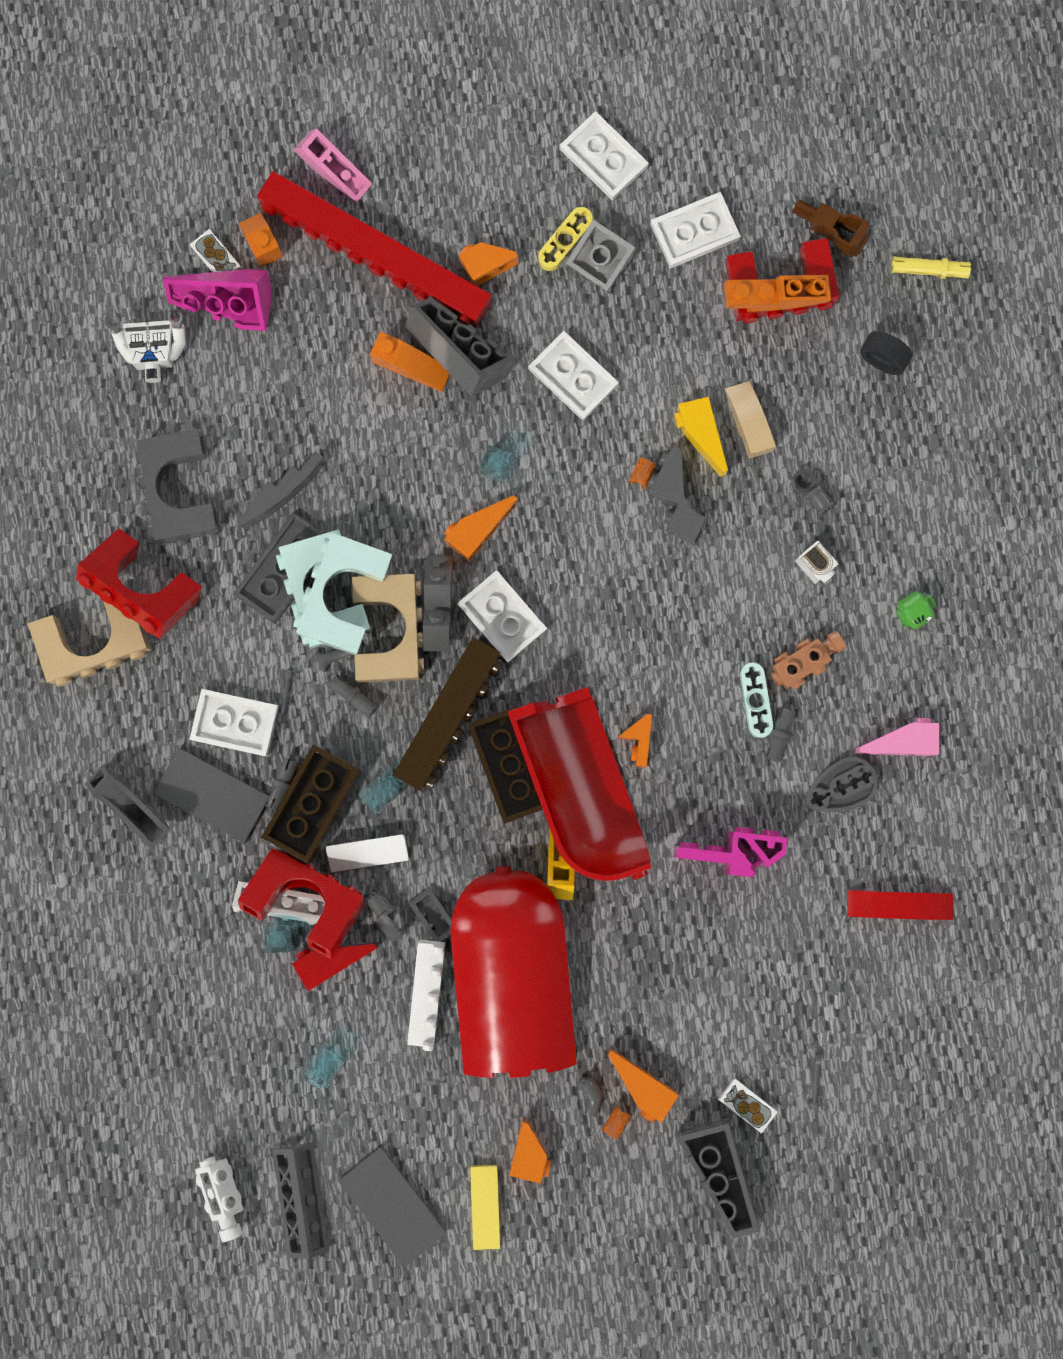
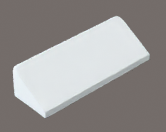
[326,834,409,872]

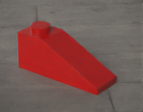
[292,943,379,991]

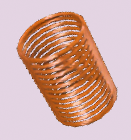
[629,458,656,489]
[602,1106,632,1140]

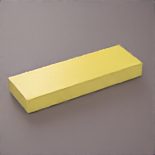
[470,1165,500,1250]

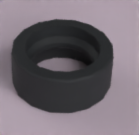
[860,331,912,375]

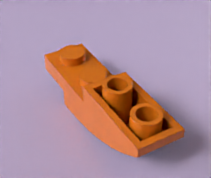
[724,275,831,312]

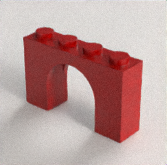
[725,238,840,324]
[76,528,202,639]
[238,848,364,959]

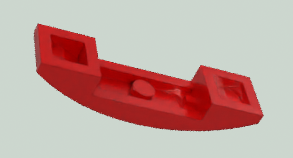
[847,890,953,920]

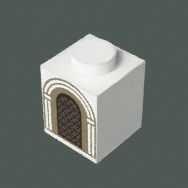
[795,541,838,584]

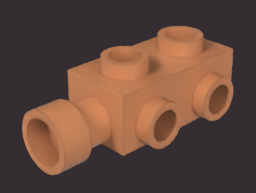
[770,631,847,690]

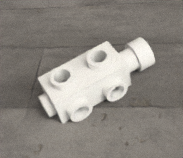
[195,1156,243,1242]

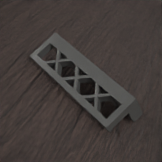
[272,1142,330,1259]

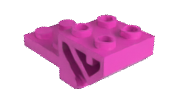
[673,827,787,877]

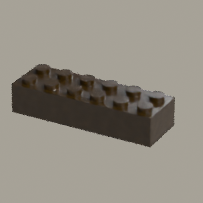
[393,637,503,793]

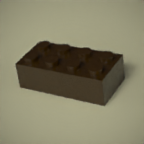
[468,706,543,824]
[261,745,362,863]

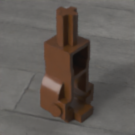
[792,199,870,258]

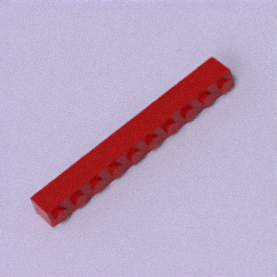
[257,171,492,328]

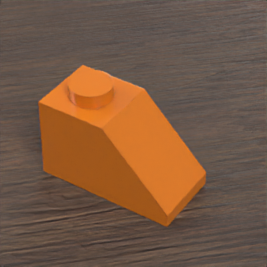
[238,212,283,267]
[458,242,518,286]
[509,1118,551,1184]

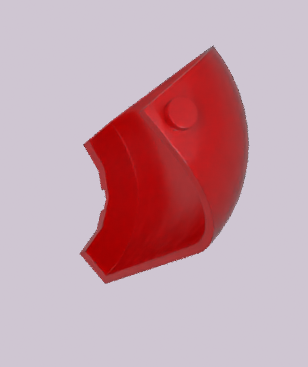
[508,687,652,881]
[451,866,577,1078]

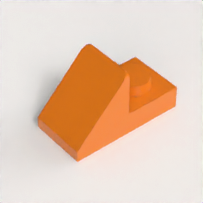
[617,714,652,768]

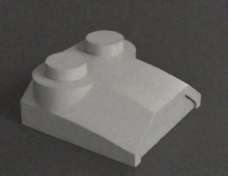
[565,219,637,292]

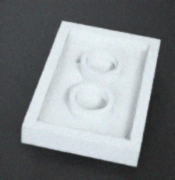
[560,111,649,201]
[650,192,741,269]
[528,331,619,421]
[457,570,547,663]
[189,689,279,757]

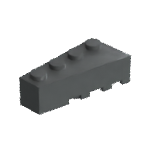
[405,297,516,397]
[676,1118,760,1238]

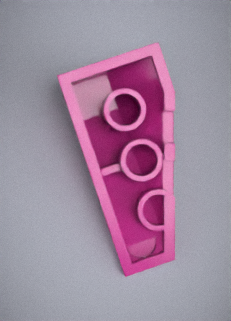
[162,269,272,331]

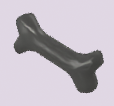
[313,647,364,672]

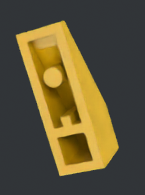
[674,397,728,477]
[547,828,575,900]

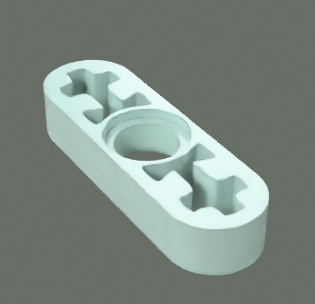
[740,663,773,738]

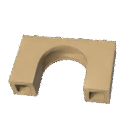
[352,574,425,683]
[28,601,152,687]

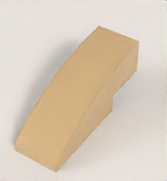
[725,381,776,459]

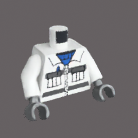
[104,308,186,383]

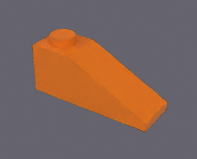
[370,332,450,392]
[444,495,518,562]
[607,1048,679,1123]

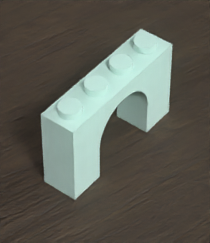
[276,529,370,649]
[293,533,392,655]

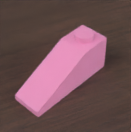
[293,129,372,203]
[855,718,939,756]

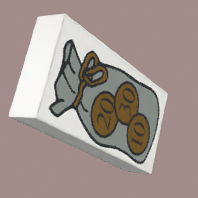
[190,229,242,272]
[718,1078,777,1134]

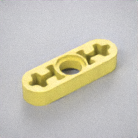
[538,207,593,271]

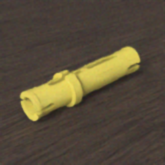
[891,256,971,279]

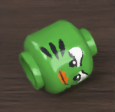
[895,591,936,629]

